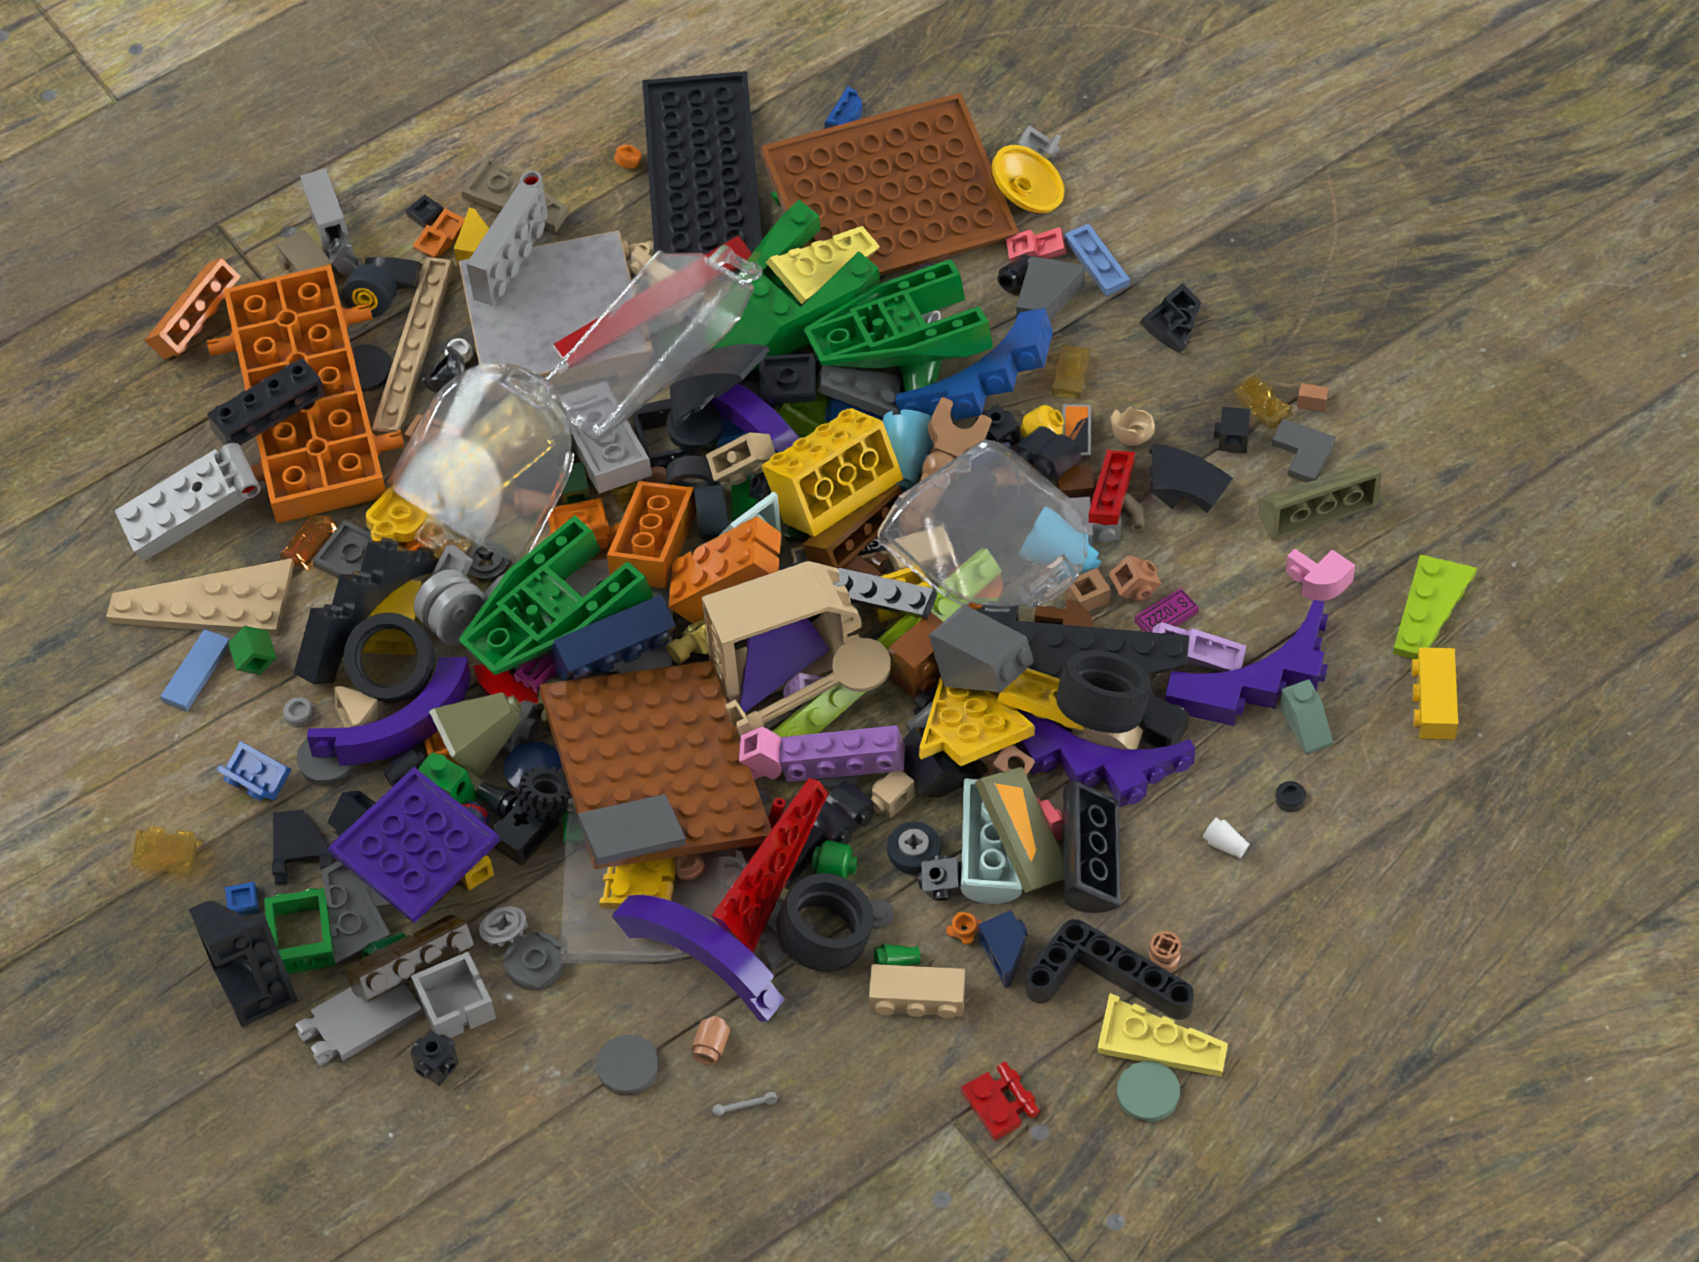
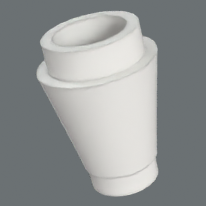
[1203,818,1250,859]

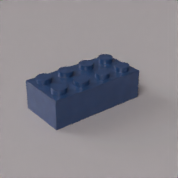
[548,595,676,681]

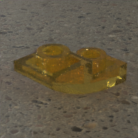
[1233,375,1293,429]

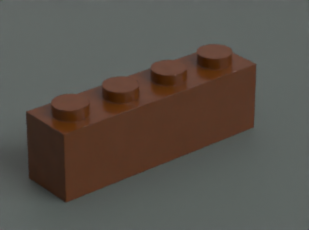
[802,485,907,568]

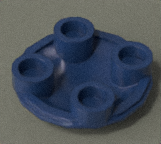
[504,741,562,794]

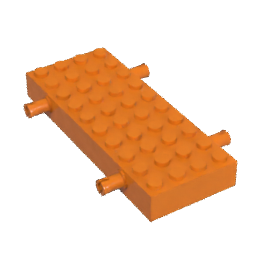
[207,264,405,523]

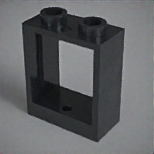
[631,398,701,469]

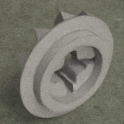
[479,906,528,947]

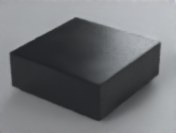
[406,195,444,228]

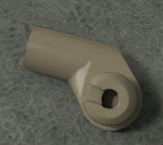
[1121,494,1145,532]

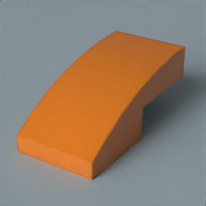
[413,208,465,258]

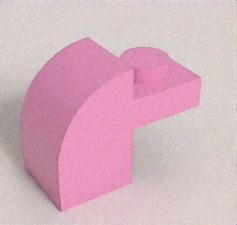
[1286,549,1355,601]
[739,726,782,780]

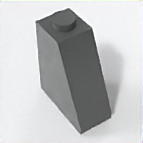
[1016,256,1085,321]

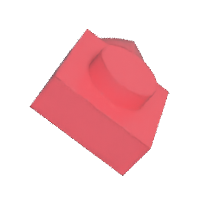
[1036,797,1063,841]

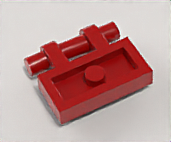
[961,1062,1040,1141]

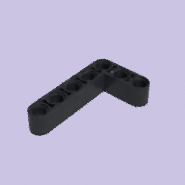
[1026,919,1194,1020]

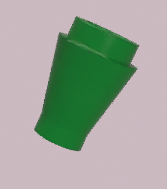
[873,943,921,966]

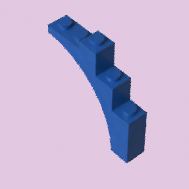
[895,308,1053,420]

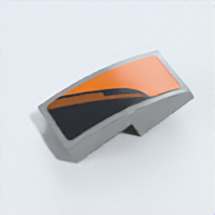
[1062,405,1091,458]

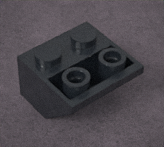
[903,727,981,798]

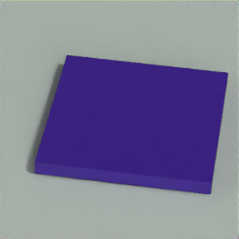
[327,767,501,923]

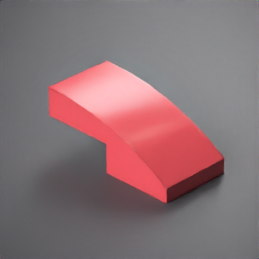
[1006,227,1067,262]

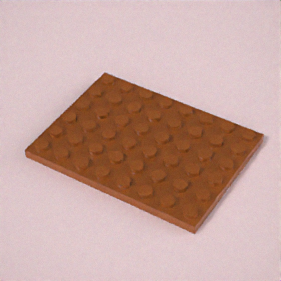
[760,92,1019,276]
[540,661,772,869]

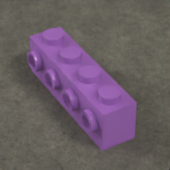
[779,725,905,782]

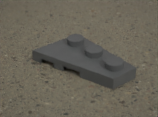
[817,366,901,417]
[322,861,391,965]

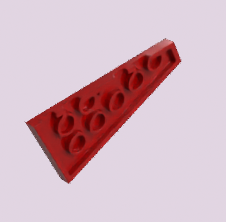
[711,778,829,953]

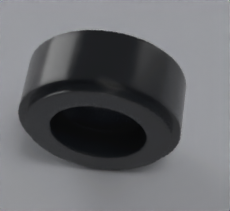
[1275,781,1306,812]

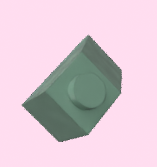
[1280,679,1333,755]

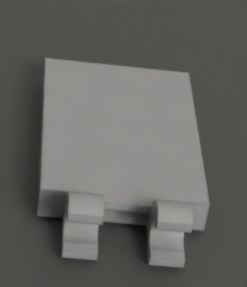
[295,983,423,1066]

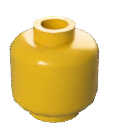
[1021,405,1064,438]

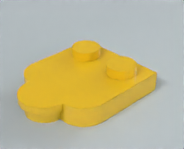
[366,486,440,542]

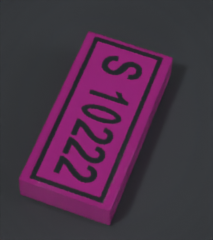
[1134,588,1199,632]

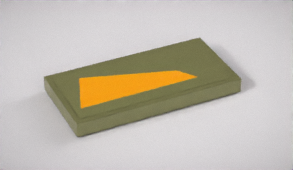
[974,767,1064,893]

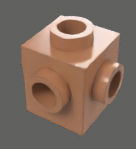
[1109,555,1161,602]

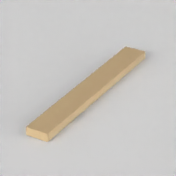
[371,257,454,436]

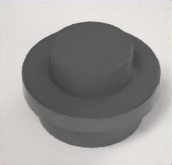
[870,899,894,929]

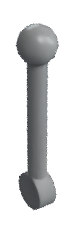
[712,1092,778,1116]

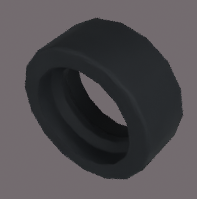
[666,456,720,490]

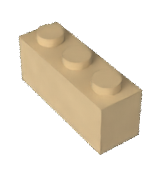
[869,964,965,1019]

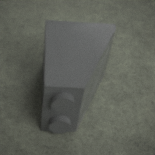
[929,605,1034,692]

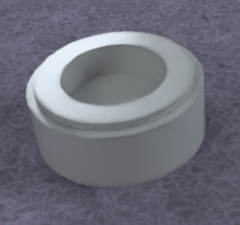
[283,697,314,728]

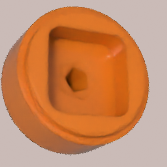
[614,145,642,169]

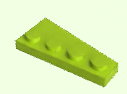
[1393,554,1477,659]

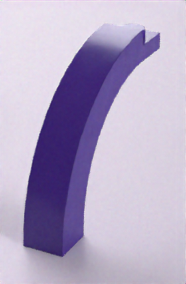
[708,383,800,453]
[307,657,471,765]
[611,895,785,1022]

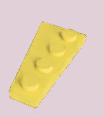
[766,226,880,304]
[1098,993,1228,1077]

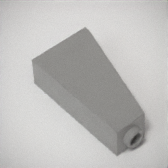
[300,168,354,268]

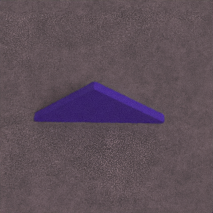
[740,618,830,713]

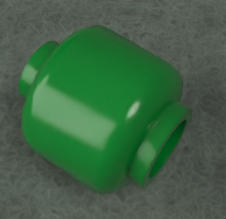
[811,840,858,879]

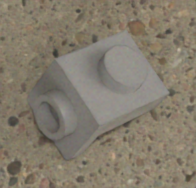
[1016,125,1061,161]

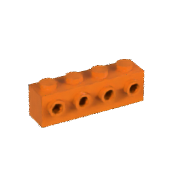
[144,258,241,359]

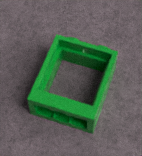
[264,888,337,974]

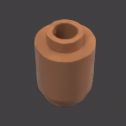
[692,1016,730,1065]

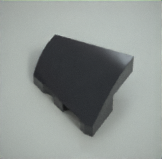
[1140,283,1202,353]

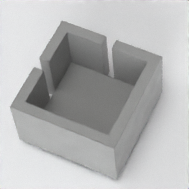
[411,952,496,1038]

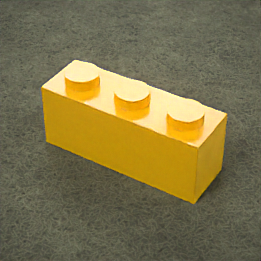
[1411,647,1458,740]

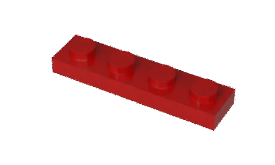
[1088,450,1135,526]

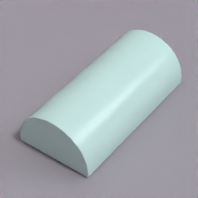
[961,779,1023,904]

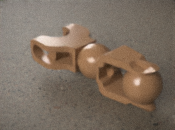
[900,397,992,536]

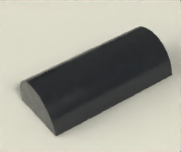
[1063,780,1121,913]

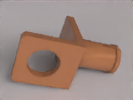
[978,745,1035,778]

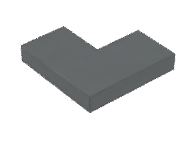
[1272,419,1336,482]

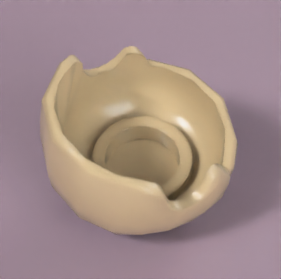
[1110,407,1155,446]

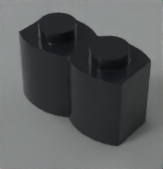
[1015,426,1082,479]
[814,780,874,844]

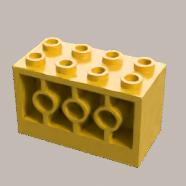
[761,408,904,537]

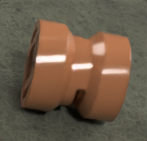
[1149,931,1181,972]

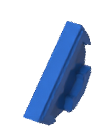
[824,86,863,129]

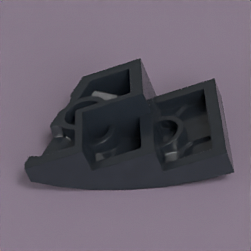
[1149,444,1233,513]

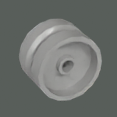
[413,569,488,645]

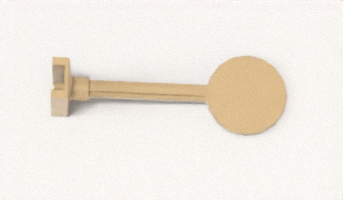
[725,638,891,738]

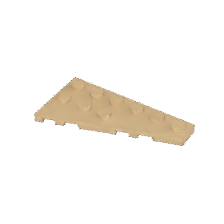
[106,558,294,636]

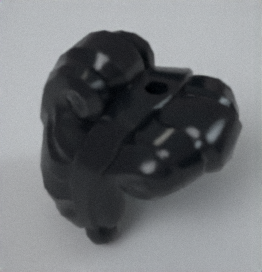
[421,346,472,397]

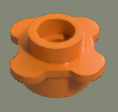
[946,912,982,945]

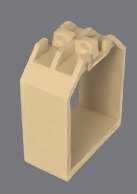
[702,561,862,705]

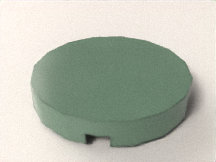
[1117,1061,1180,1123]

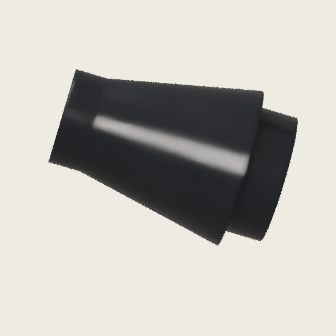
[997,254,1031,291]
[476,782,518,818]

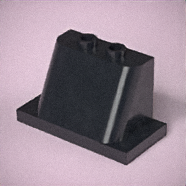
[188,901,298,1027]

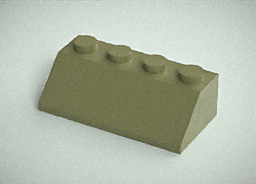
[1258,463,1382,541]

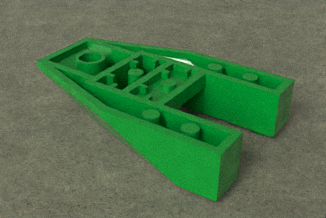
[704,199,880,375]
[804,259,993,368]
[459,515,654,675]

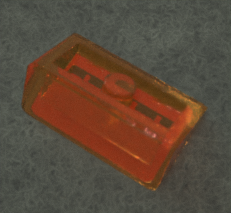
[279,515,338,570]

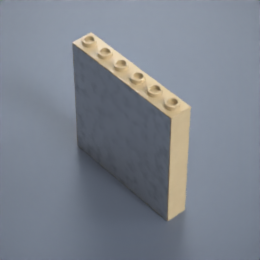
[459,230,654,403]

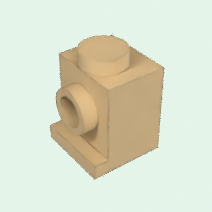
[871,771,915,819]

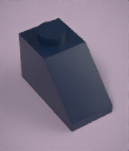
[978,910,1028,988]

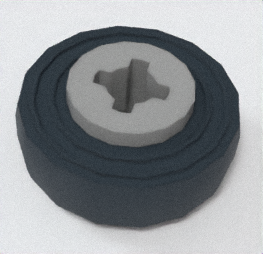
[887,821,941,875]

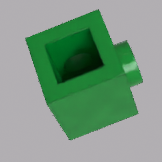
[228,625,276,675]

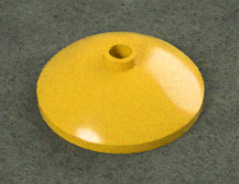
[992,145,1064,213]

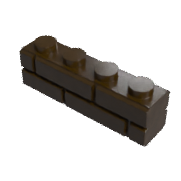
[345,914,474,1002]

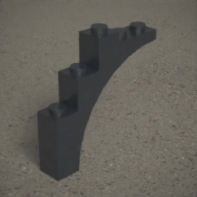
[293,537,440,684]

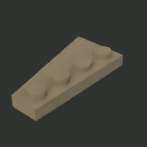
[461,154,569,233]

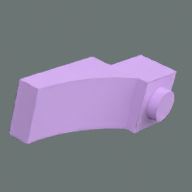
[1152,622,1246,672]

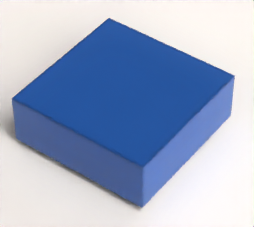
[225,881,260,916]

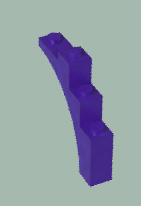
[1165,600,1329,726]
[1015,709,1195,807]

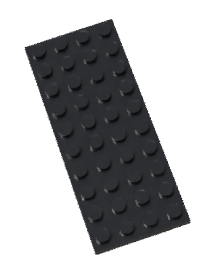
[642,71,762,281]

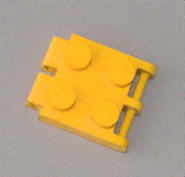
[599,857,676,909]

